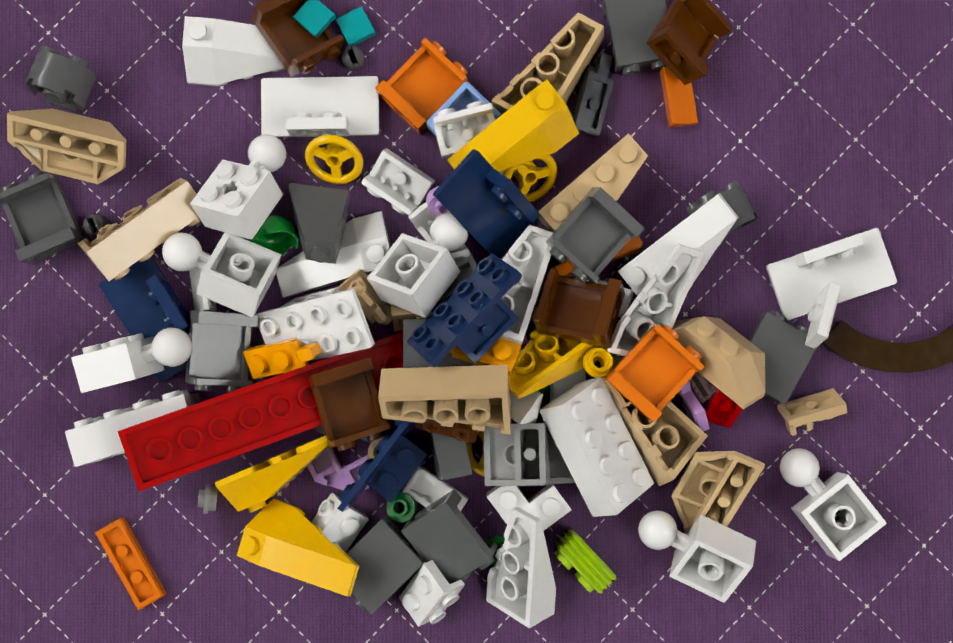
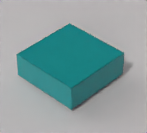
[293,0,336,39]
[336,6,376,46]

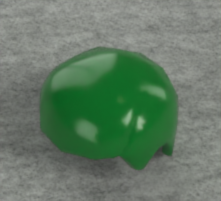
[252,215,299,255]

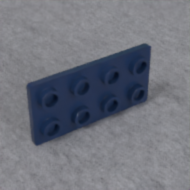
[433,149,540,259]
[407,254,522,367]
[99,256,190,383]
[337,420,428,512]

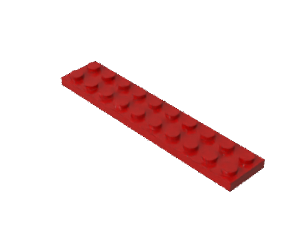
[117,332,403,491]

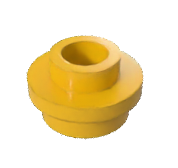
[583,347,613,378]

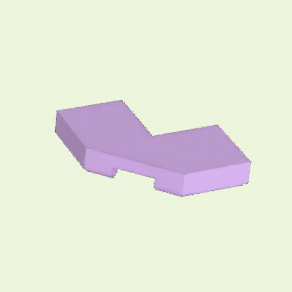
[679,381,710,432]
[307,447,370,490]

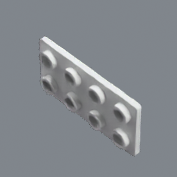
[261,76,379,137]
[766,228,897,320]
[256,287,375,362]

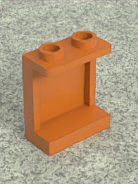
[375,38,468,135]
[605,324,705,422]

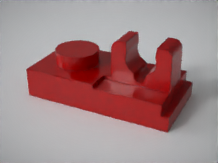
[704,388,742,428]

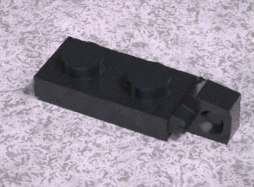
[572,52,614,138]

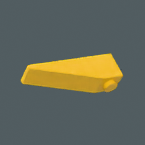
[447,79,580,172]
[509,329,607,399]
[215,436,329,513]
[237,499,359,596]

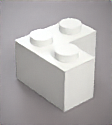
[486,484,571,531]

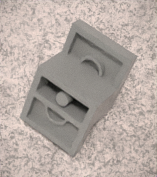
[484,423,575,486]

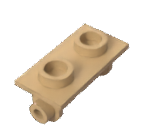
[338,268,393,325]

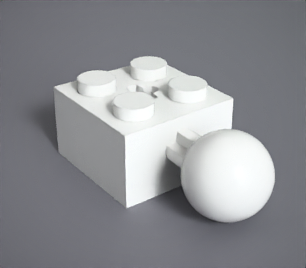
[190,134,286,240]
[367,213,468,318]
[162,232,281,318]
[71,327,192,393]
[780,448,887,561]
[638,510,756,603]

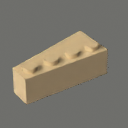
[492,13,604,114]
[538,133,648,233]
[77,178,201,281]
[593,354,708,486]
[378,365,511,435]

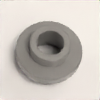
[197,484,218,514]

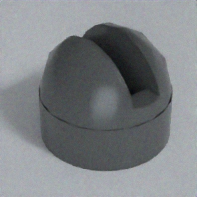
[341,46,365,71]
[83,214,110,238]

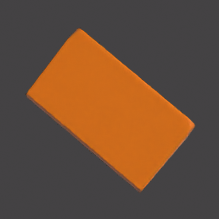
[660,66,698,129]

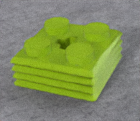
[554,528,616,593]

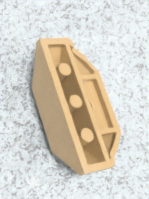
[7,108,127,184]
[672,316,765,409]
[671,451,765,534]

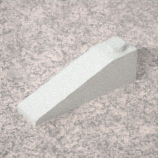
[182,16,286,86]
[618,193,738,296]
[276,211,391,298]
[500,225,553,344]
[607,244,704,356]
[486,507,556,628]

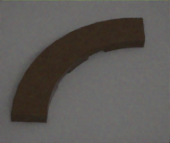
[821,320,953,373]

